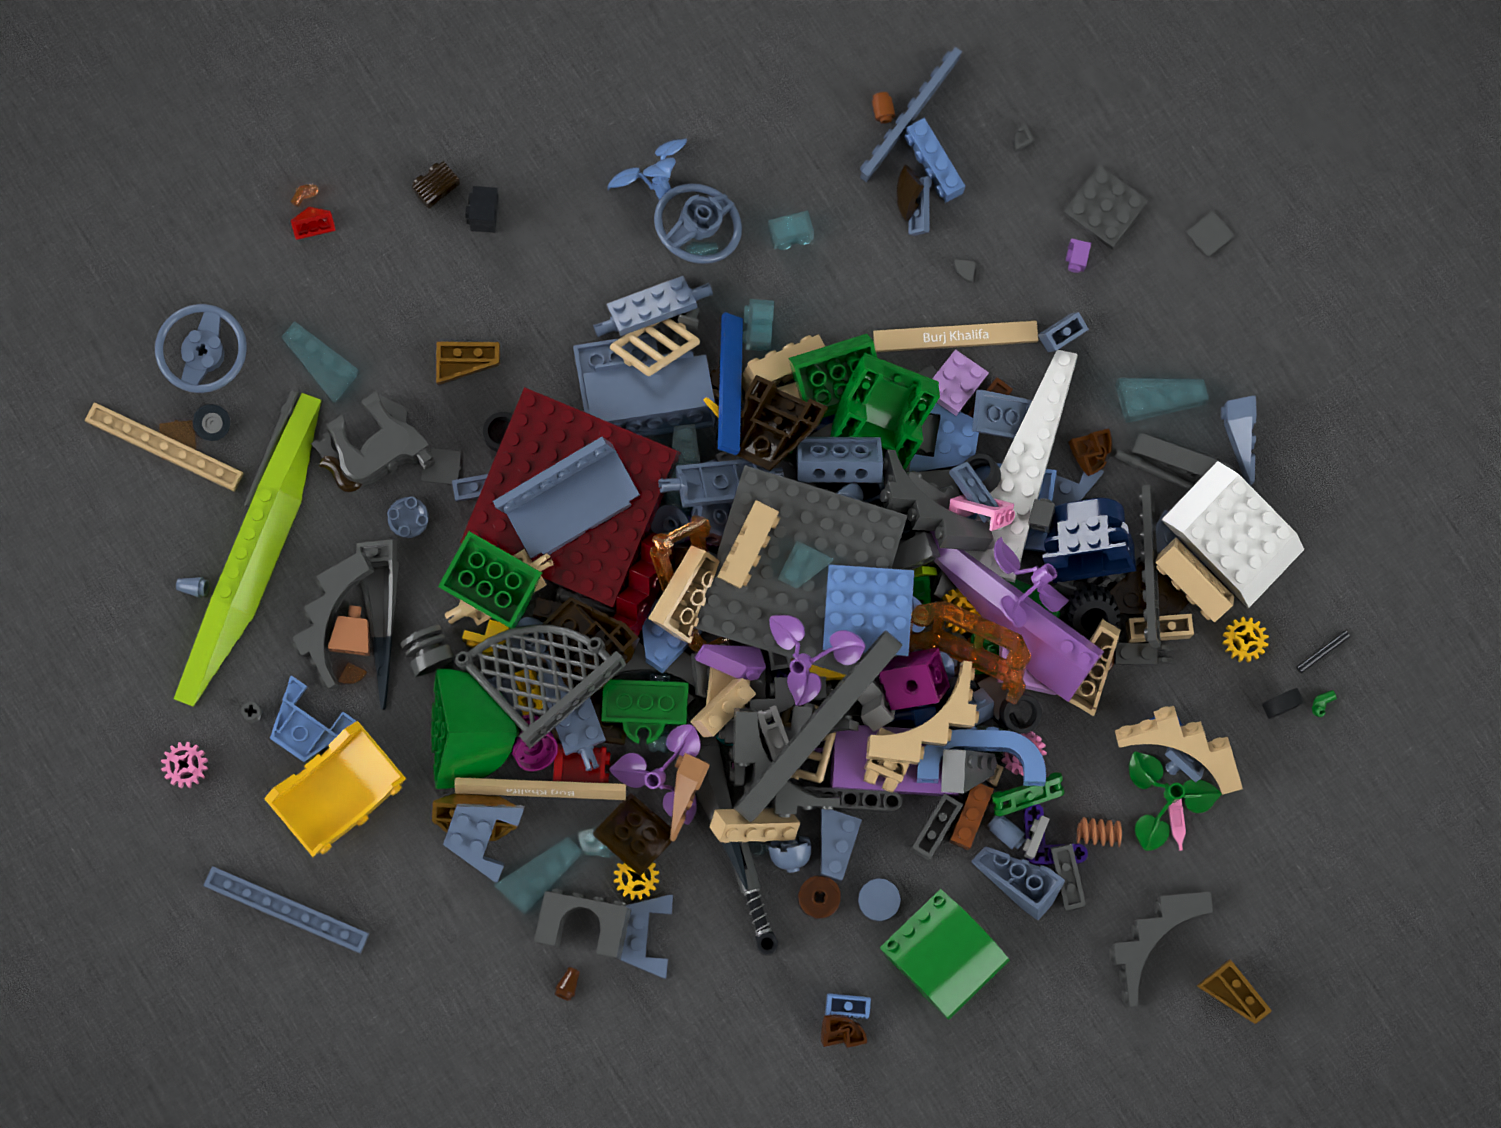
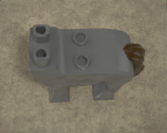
[311,391,435,492]

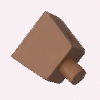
[328,606,370,656]

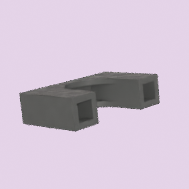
[534,889,631,960]

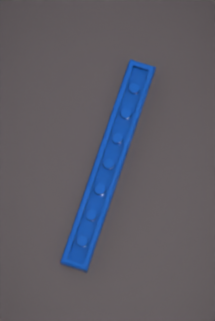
[718,312,743,455]

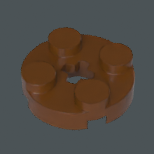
[798,876,841,919]

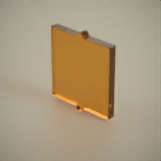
[159,420,196,460]

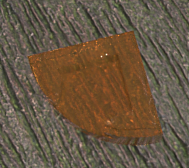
[339,663,367,684]

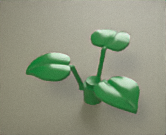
[1129,751,1222,851]

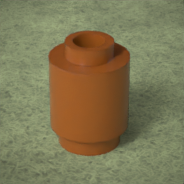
[872,92,896,124]

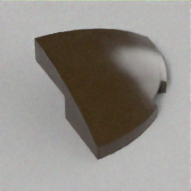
[897,165,924,221]

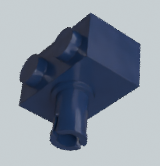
[892,703,936,728]

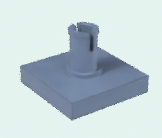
[1165,747,1206,782]

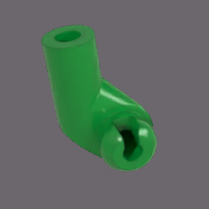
[1311,690,1337,717]

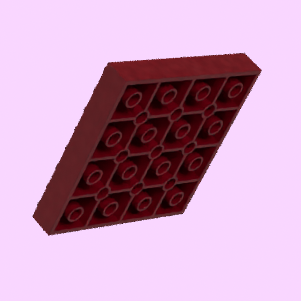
[460,387,681,608]

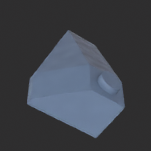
[1221,396,1256,486]
[972,846,1065,921]

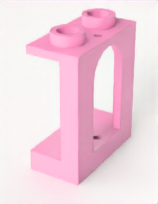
[949,494,1015,531]

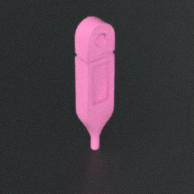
[1168,798,1186,851]

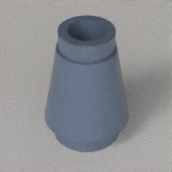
[176,577,209,598]

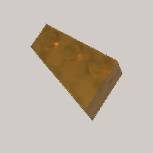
[436,342,500,385]
[1196,959,1272,1024]

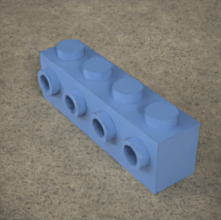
[905,118,965,203]

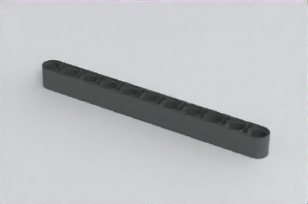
[734,630,902,822]

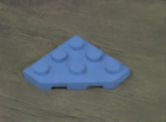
[641,598,702,673]

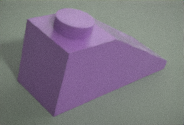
[695,644,766,680]

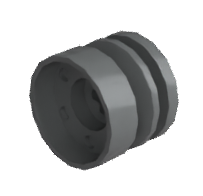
[400,625,455,677]

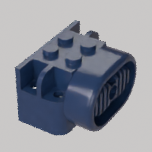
[1042,498,1136,583]

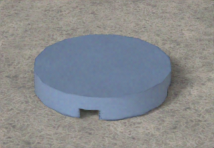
[858,878,901,921]

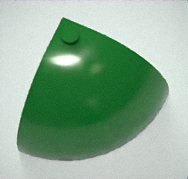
[431,669,519,789]

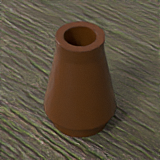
[555,967,580,1001]

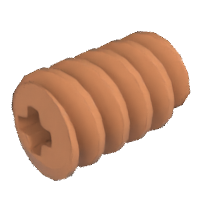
[1076,817,1122,847]

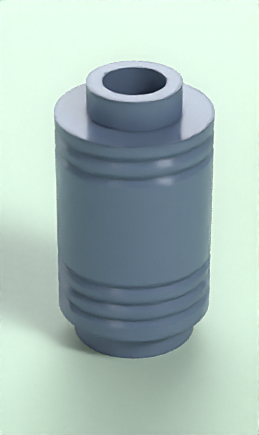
[988,815,1026,850]

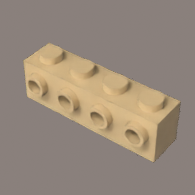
[710,808,800,843]

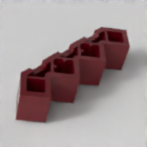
[612,532,675,636]

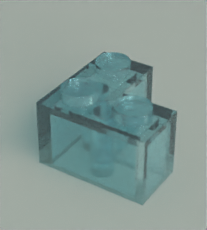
[742,299,774,351]

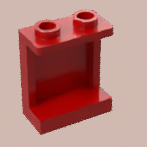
[553,744,610,783]

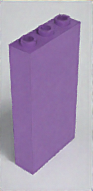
[830,725,959,797]

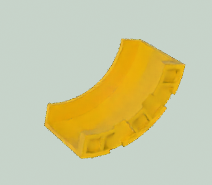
[264,721,406,857]

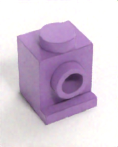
[1065,239,1091,273]

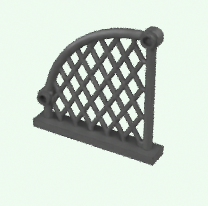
[455,625,627,749]

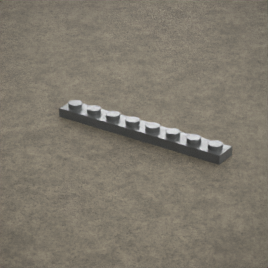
[1139,485,1161,648]

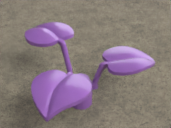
[994,537,1069,628]
[770,615,866,706]
[609,724,701,825]

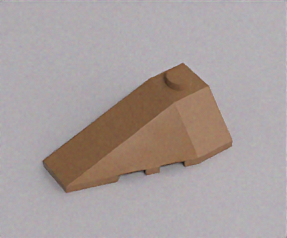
[670,752,710,842]

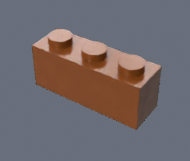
[949,784,994,850]

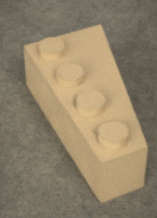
[741,334,825,392]
[717,500,780,589]
[648,545,720,644]
[1058,619,1121,716]

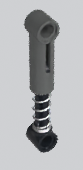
[732,842,778,956]

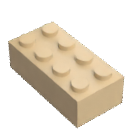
[1156,538,1234,623]

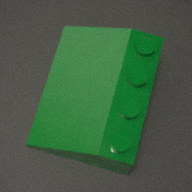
[789,334,877,418]
[438,531,542,628]

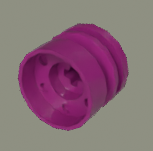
[511,715,558,771]

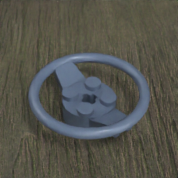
[654,184,742,264]
[155,304,247,393]

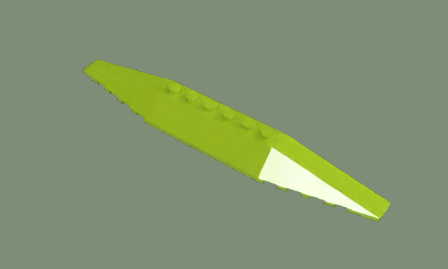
[174,393,321,707]

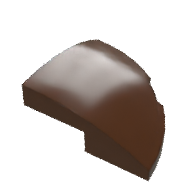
[1068,428,1112,476]
[821,1015,867,1048]

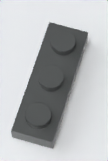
[1051,843,1086,911]

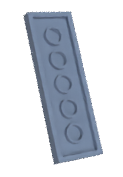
[583,351,715,437]
[493,437,640,559]

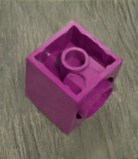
[879,648,950,710]

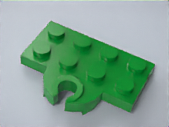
[602,679,689,745]

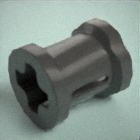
[241,701,262,723]

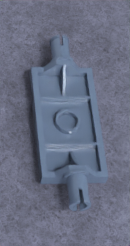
[593,276,713,337]
[659,459,784,507]
[537,651,606,771]

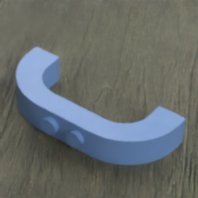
[917,727,1046,786]

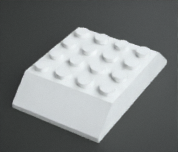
[1161,461,1304,608]

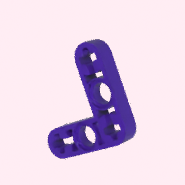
[1024,804,1088,865]

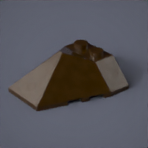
[735,375,828,471]
[542,597,640,690]

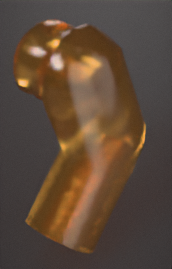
[290,184,319,207]

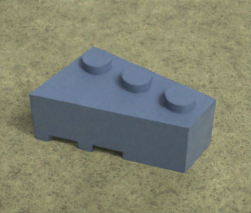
[820,809,862,883]

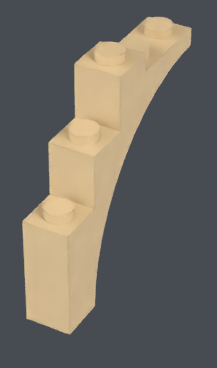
[866,661,979,764]
[1115,706,1243,795]

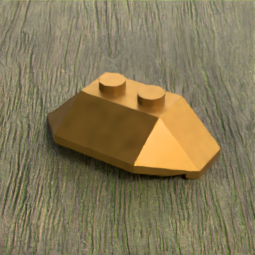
[432,793,517,841]

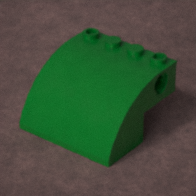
[830,353,940,471]
[880,889,1010,1020]

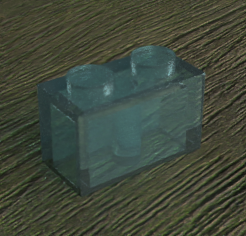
[768,210,814,250]

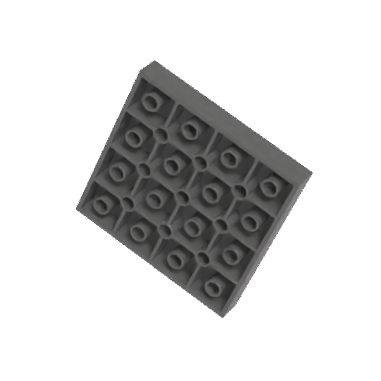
[694,465,907,675]

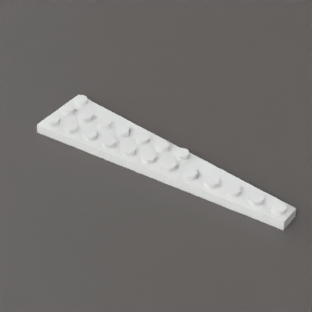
[964,350,1077,583]

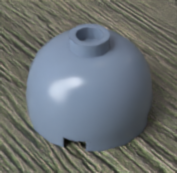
[768,836,811,873]

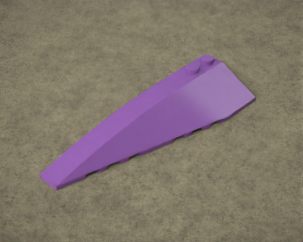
[930,531,1104,702]

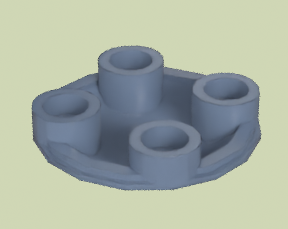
[387,496,429,538]

